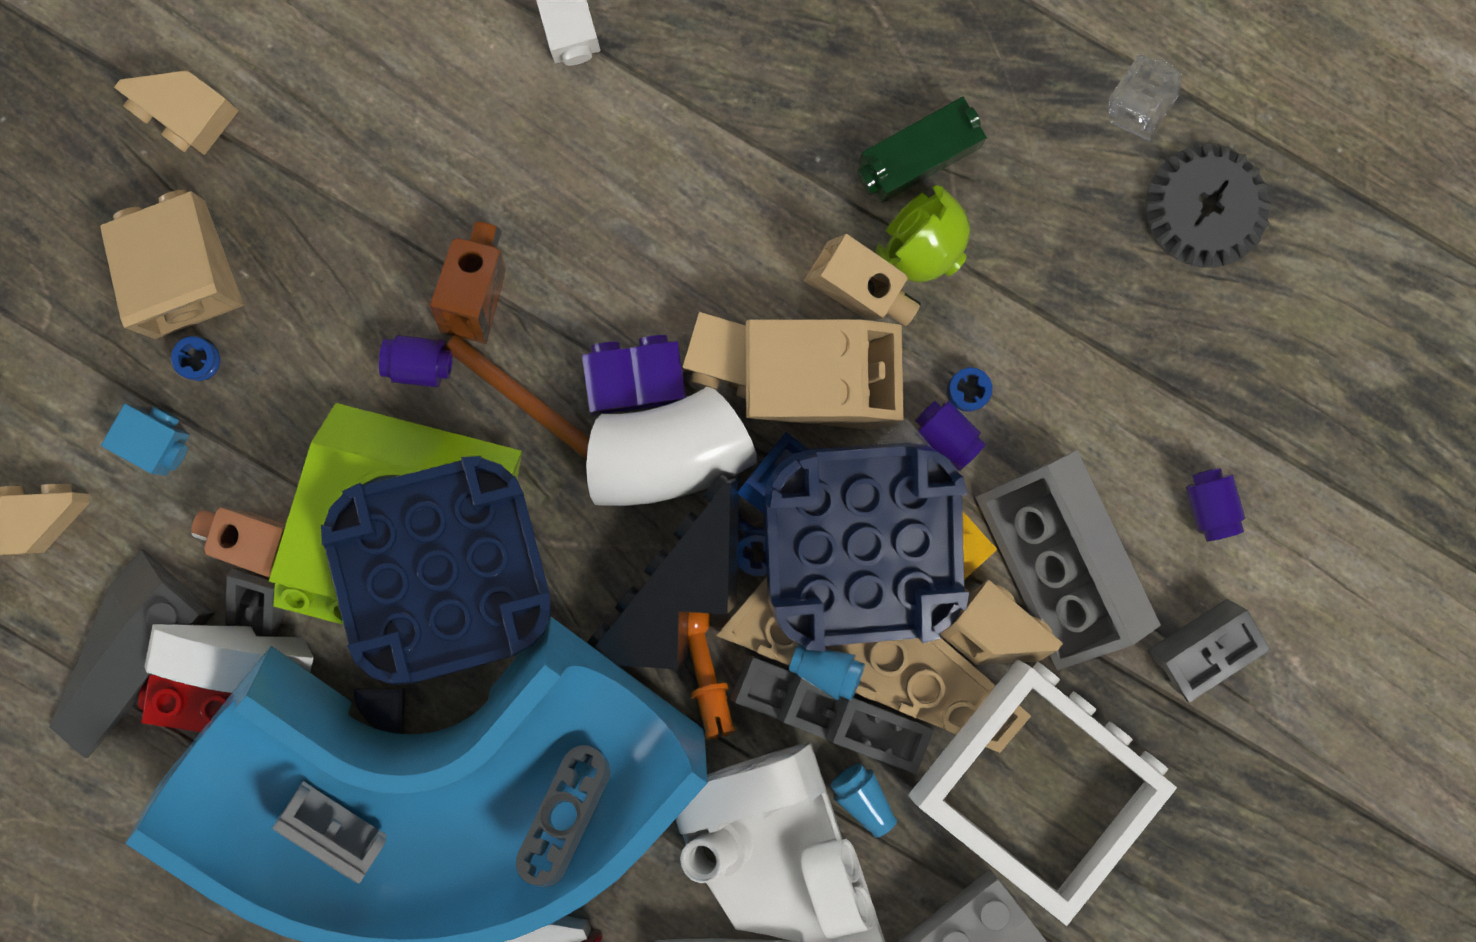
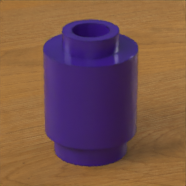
[379,335,453,388]
[915,400,986,471]
[1185,467,1246,542]

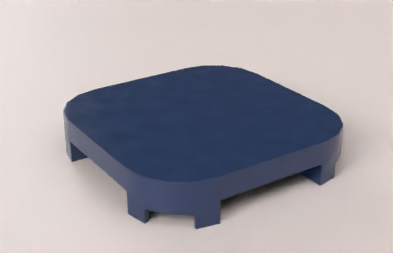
[764,442,969,652]
[321,456,551,685]

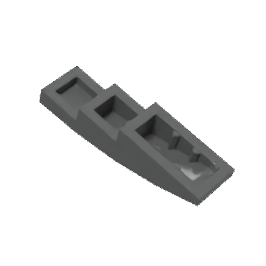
[730,654,934,774]

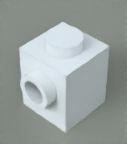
[536,0,600,66]

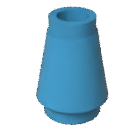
[789,644,865,700]
[831,763,897,838]

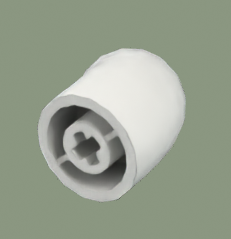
[586,387,757,506]

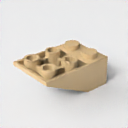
[746,319,904,430]

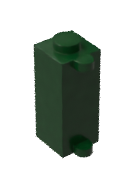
[857,96,987,203]

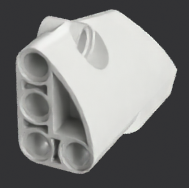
[675,743,885,942]

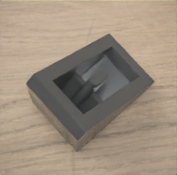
[225,568,286,637]

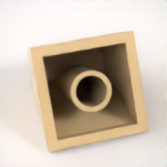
[100,190,244,339]

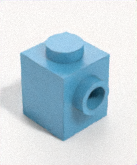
[101,403,190,476]

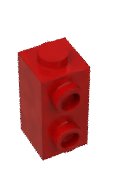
[138,674,232,732]

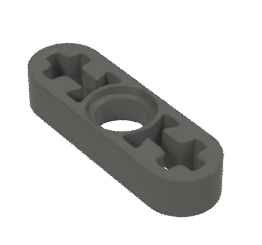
[516,745,611,887]

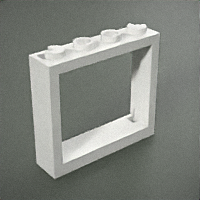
[908,659,1177,926]

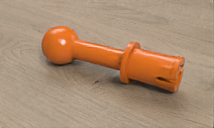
[688,612,736,740]

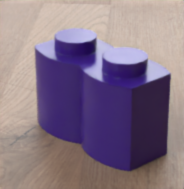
[582,335,686,416]

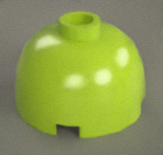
[875,185,970,283]

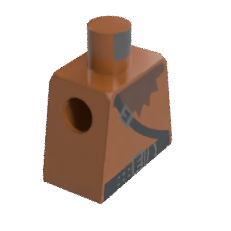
[430,222,506,344]

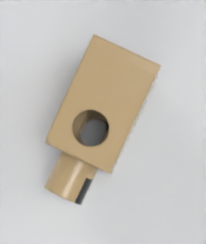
[804,234,921,327]

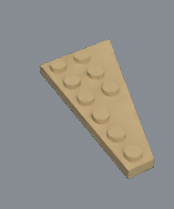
[716,577,1031,753]

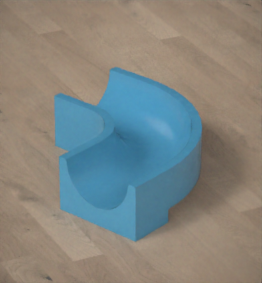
[125,617,708,942]

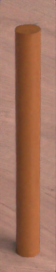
[444,335,590,459]

